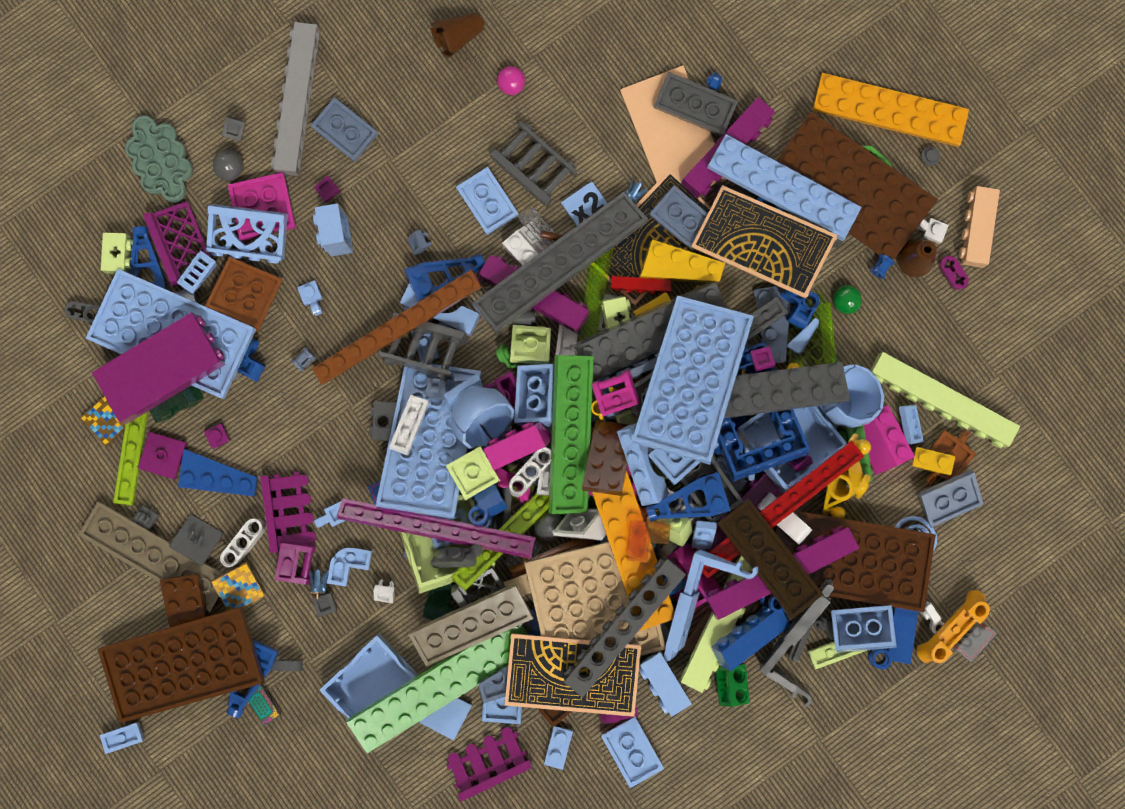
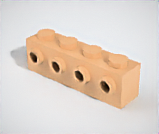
[959,186,1000,268]

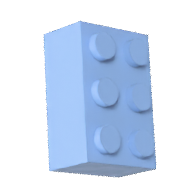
[313,203,354,257]
[514,364,555,427]
[831,605,897,652]
[639,651,692,717]

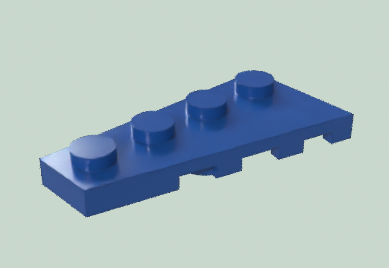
[178,449,258,496]

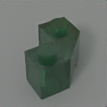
[149,385,204,424]
[423,582,456,620]

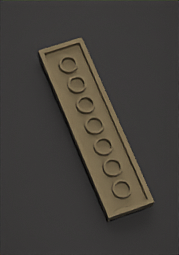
[78,501,224,612]

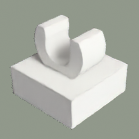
[373,579,395,603]

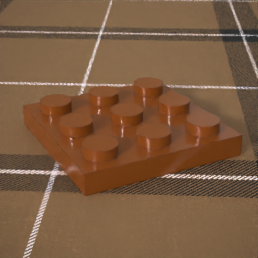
[205,257,283,331]

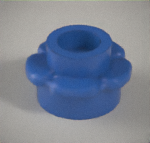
[707,72,722,91]

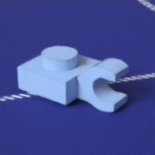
[297,280,323,316]
[314,502,345,528]

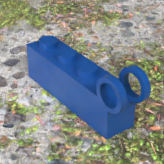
[467,448,508,528]
[711,595,790,671]
[868,607,918,669]

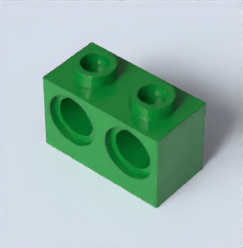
[716,664,750,707]

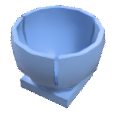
[817,364,884,428]
[444,374,514,449]

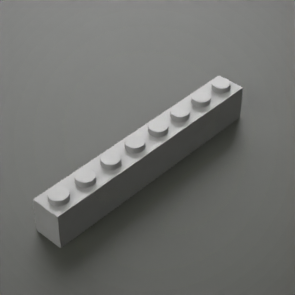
[271,22,320,176]

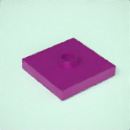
[138,432,187,479]

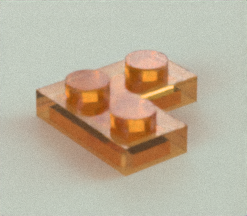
[626,520,671,562]

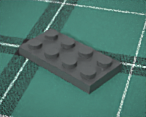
[654,72,738,136]

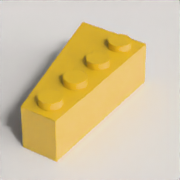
[639,240,725,284]

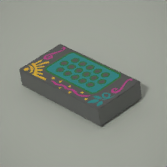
[243,684,282,726]

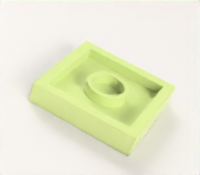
[446,446,500,500]

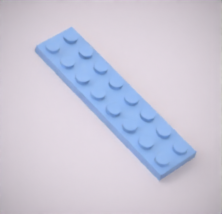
[707,134,862,241]

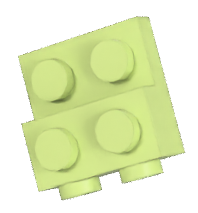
[510,325,551,365]

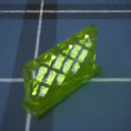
[787,303,836,367]

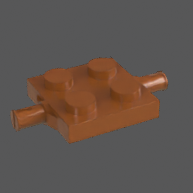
[925,429,976,486]

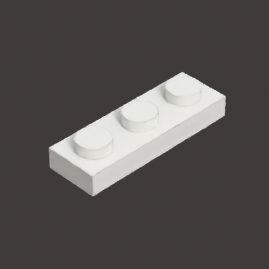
[389,395,429,455]

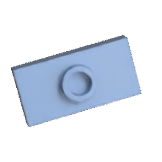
[899,405,924,444]

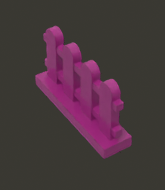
[260,471,316,553]
[446,727,534,802]

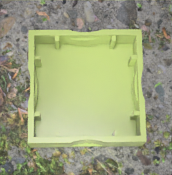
[399,495,495,594]

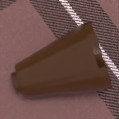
[431,13,485,58]
[896,239,937,277]

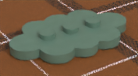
[125,115,193,203]

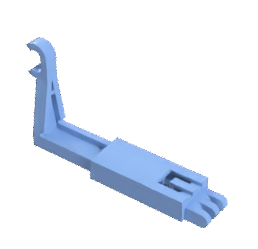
[663,550,759,662]

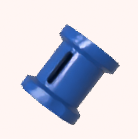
[870,254,894,279]

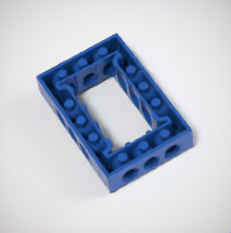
[717,342,810,482]

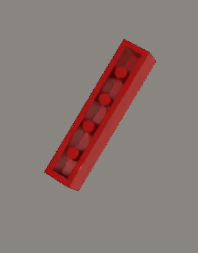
[611,276,671,295]

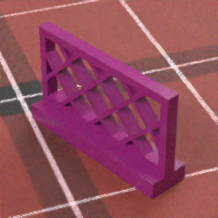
[143,201,215,288]

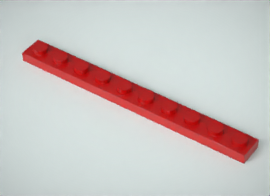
[702,440,865,579]

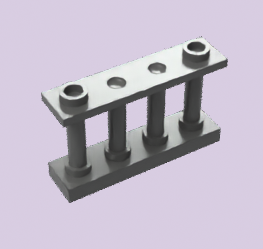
[490,121,577,208]
[378,312,468,381]

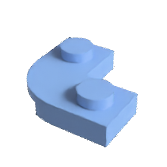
[327,548,372,586]

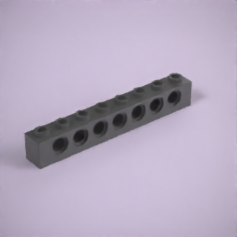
[563,556,686,698]

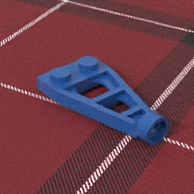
[129,226,167,290]
[404,254,485,302]
[646,472,731,522]
[226,639,279,718]

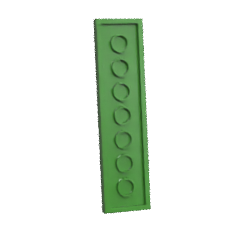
[549,355,594,514]

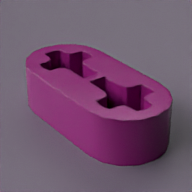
[939,256,969,290]

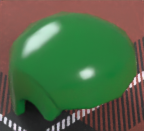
[832,284,862,315]

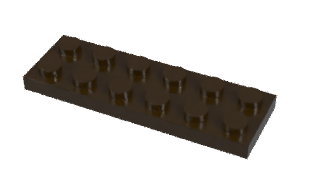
[717,499,824,619]

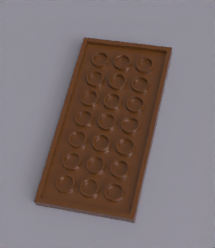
[777,112,938,260]
[775,511,936,612]
[98,606,265,723]

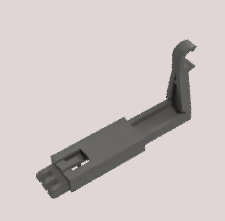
[759,578,834,708]

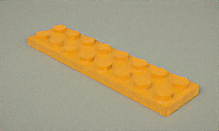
[812,73,969,147]
[592,471,675,631]

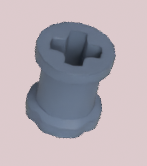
[291,347,316,372]

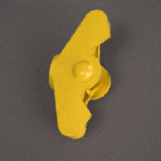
[822,433,871,519]

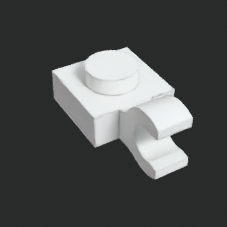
[917,218,949,244]
[920,600,945,634]

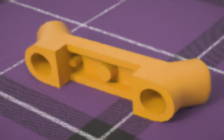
[916,590,990,663]

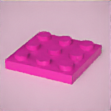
[228,172,296,241]

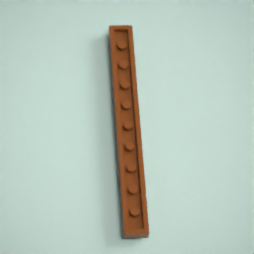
[312,270,482,385]

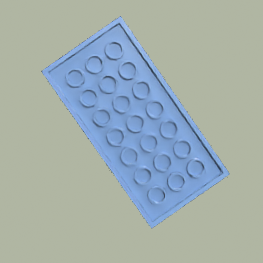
[86,269,256,399]
[632,296,754,465]
[376,362,481,519]

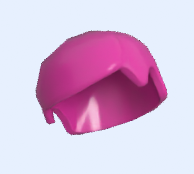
[497,66,526,95]

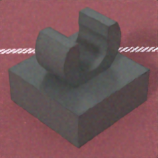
[132,505,160,530]

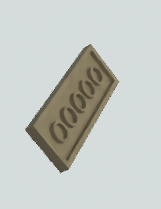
[408,583,533,667]

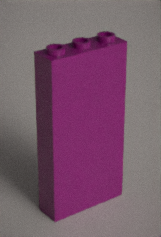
[92,312,226,424]

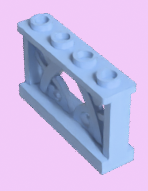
[206,204,289,263]

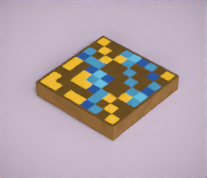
[80,396,134,446]
[211,562,265,610]

